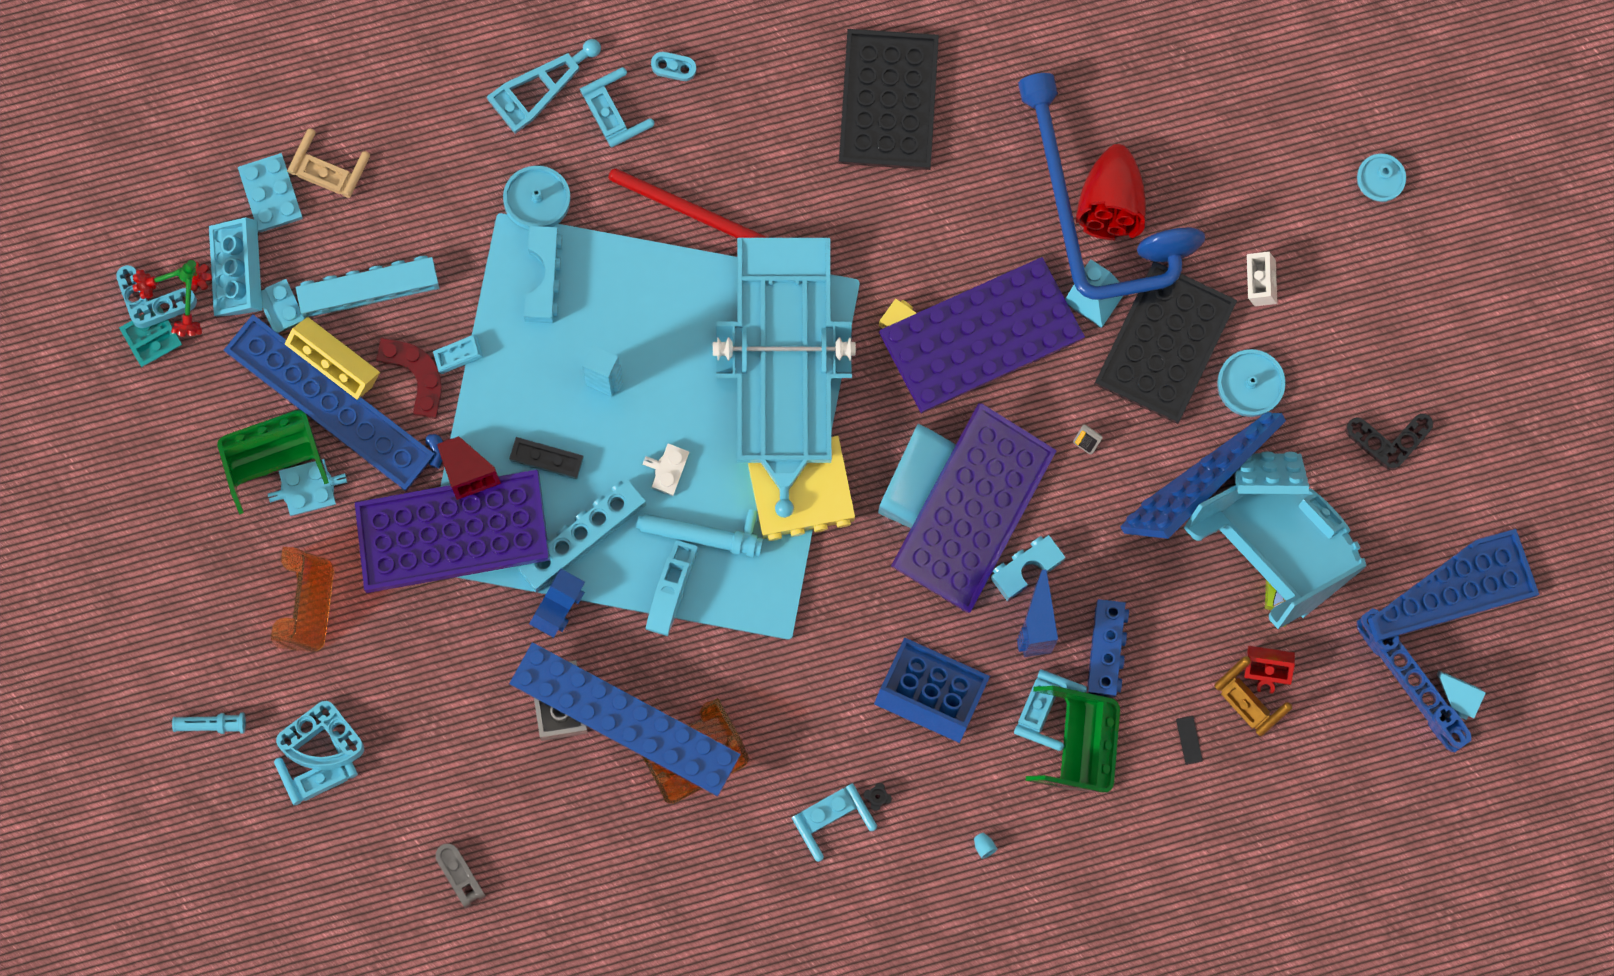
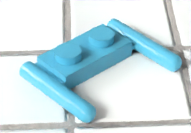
[580,67,655,148]
[1014,669,1087,751]
[274,731,358,805]
[792,783,877,862]

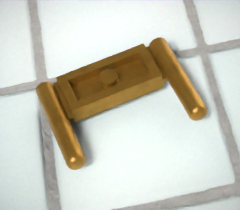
[1214,656,1292,736]

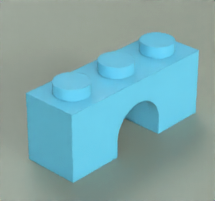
[991,535,1066,602]

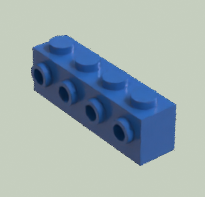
[1087,599,1129,698]

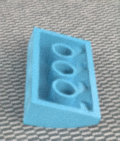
[209,217,262,317]

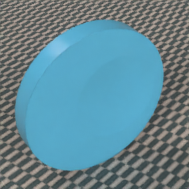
[503,166,570,230]
[1217,349,1285,417]

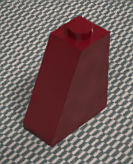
[437,436,501,500]

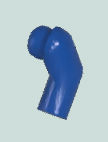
[425,434,443,469]

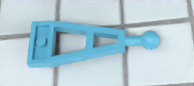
[487,39,601,134]

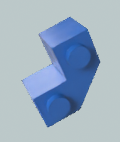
[529,568,585,638]

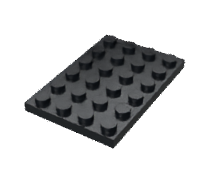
[839,29,939,170]
[1094,262,1237,424]

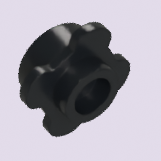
[864,783,892,811]

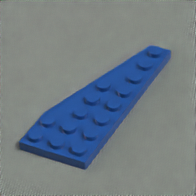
[1120,412,1286,539]
[1368,529,1539,642]

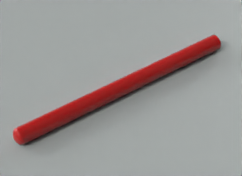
[609,168,768,238]

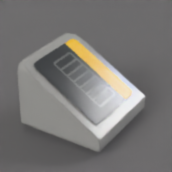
[1073,424,1103,455]

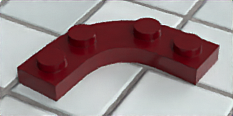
[376,338,442,419]

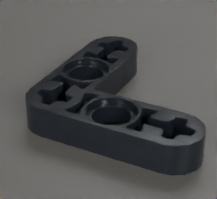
[1345,414,1433,470]

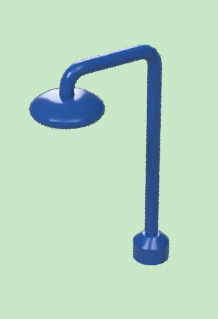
[1018,73,1205,300]

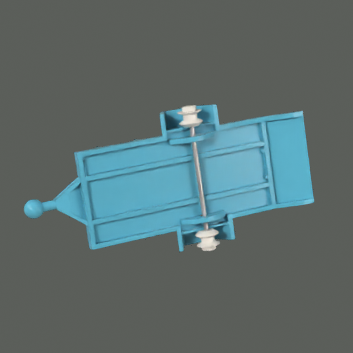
[713,238,856,518]

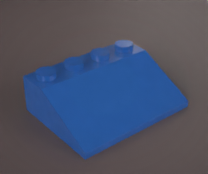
[1017,569,1058,657]
[874,637,990,743]

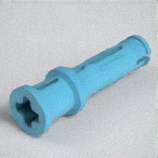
[172,712,246,734]

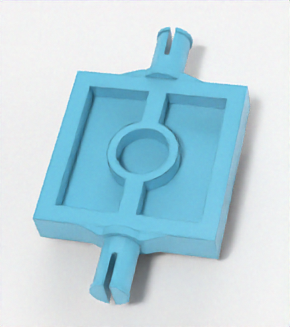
[268,459,347,516]

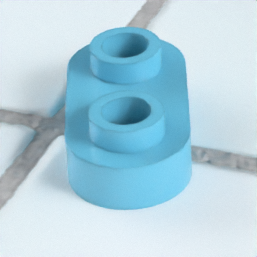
[651,52,696,81]

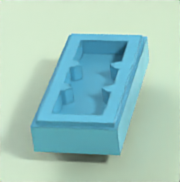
[433,334,483,374]

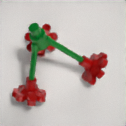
[132,260,212,337]

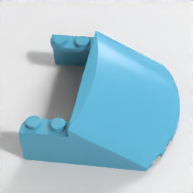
[1184,485,1366,629]

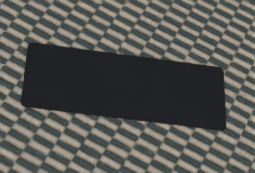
[1176,716,1203,765]

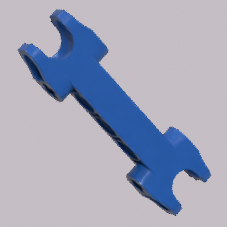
[1357,608,1471,753]

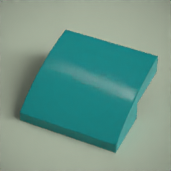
[119,306,182,368]

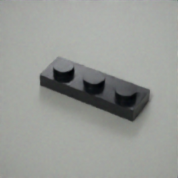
[509,437,584,479]

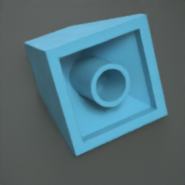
[1065,259,1123,328]
[1437,670,1486,720]

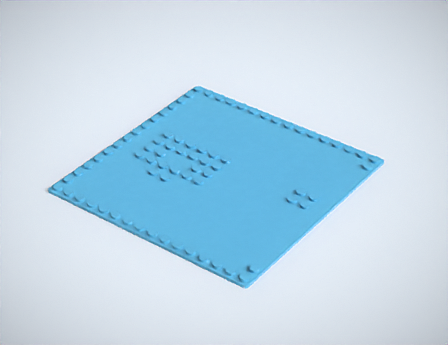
[440,213,860,640]

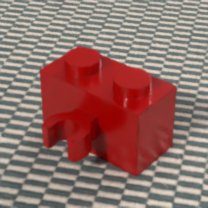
[1244,645,1295,694]

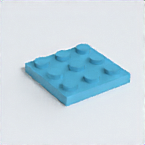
[1234,451,1309,494]

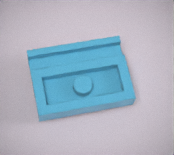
[261,279,305,333]

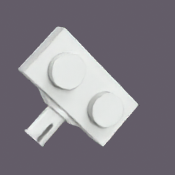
[642,444,689,496]

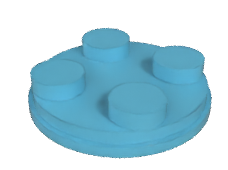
[1357,154,1406,202]

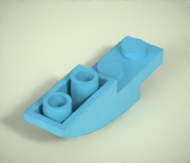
[646,540,698,636]

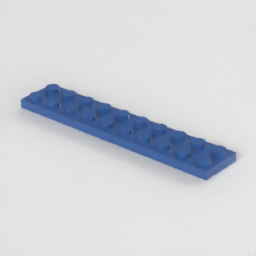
[224,314,435,492]
[509,642,741,797]

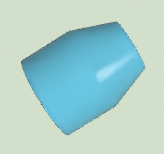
[974,833,998,859]

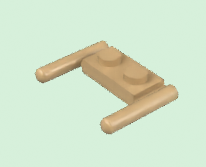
[287,128,370,198]

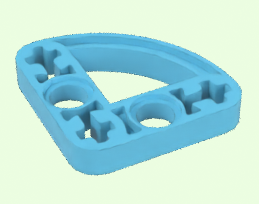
[276,701,364,770]

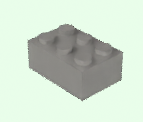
[534,660,588,741]

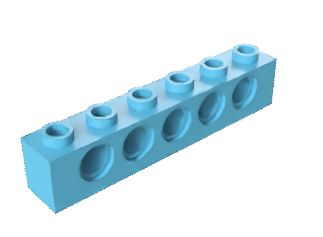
[518,480,646,593]

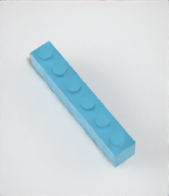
[296,256,440,318]

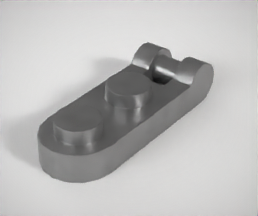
[436,844,486,909]

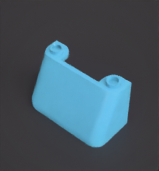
[878,424,956,528]

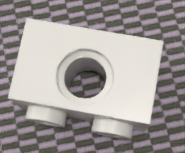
[1247,252,1277,306]

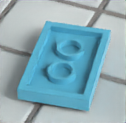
[238,153,303,233]

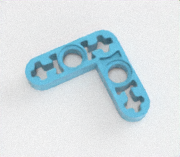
[116,265,197,328]

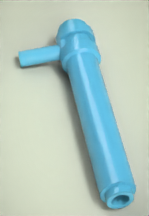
[636,509,763,558]

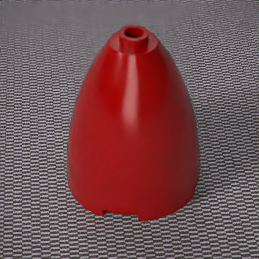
[1076,144,1146,240]

